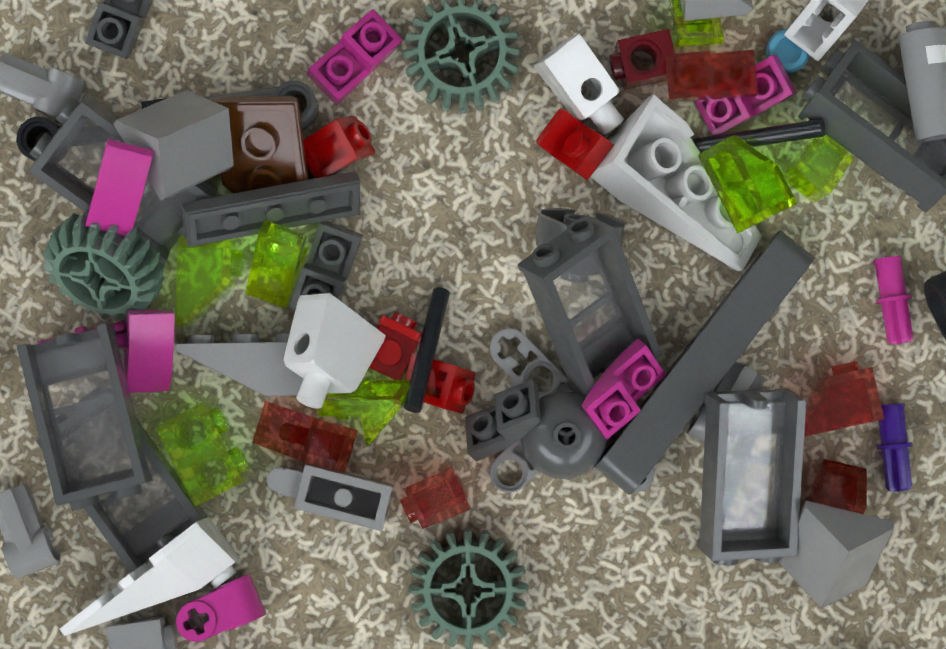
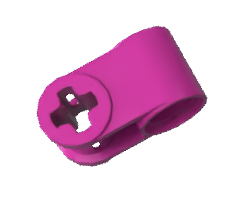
[176,574,267,642]

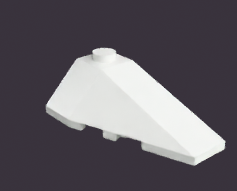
[591,94,762,271]
[60,517,240,636]

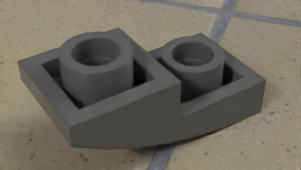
[85,0,153,59]
[289,221,363,309]
[465,379,541,461]

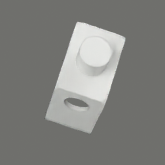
[784,0,868,61]
[532,34,624,135]
[283,293,386,409]

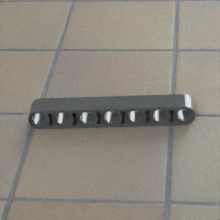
[595,230,815,495]

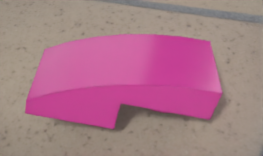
[307,9,403,106]
[694,54,798,135]
[85,139,154,236]
[124,309,175,393]
[582,339,667,439]

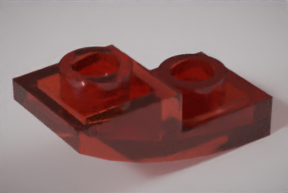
[665,50,758,101]

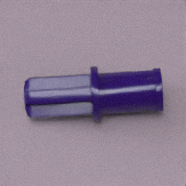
[876,403,913,492]

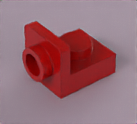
[536,108,614,181]
[303,116,375,178]
[369,311,422,382]
[400,353,475,414]

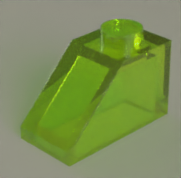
[779,134,854,204]
[698,135,798,234]
[175,237,244,328]

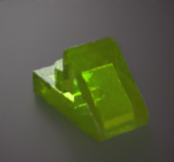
[669,0,724,50]
[245,220,308,309]
[317,380,410,446]

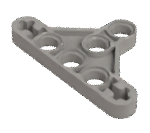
[489,328,655,493]

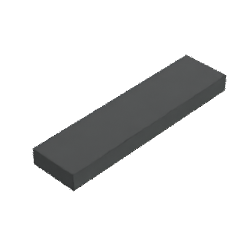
[182,171,360,247]

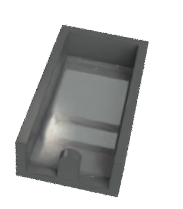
[798,40,946,213]
[28,91,218,264]
[517,215,662,398]
[17,323,153,511]
[36,387,208,572]
[697,389,807,566]

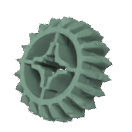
[403,0,521,114]
[43,210,165,321]
[408,528,529,649]

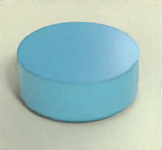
[765,29,810,74]

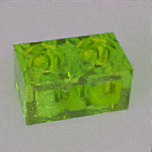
[155,402,250,507]

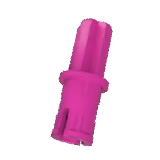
[873,256,913,345]

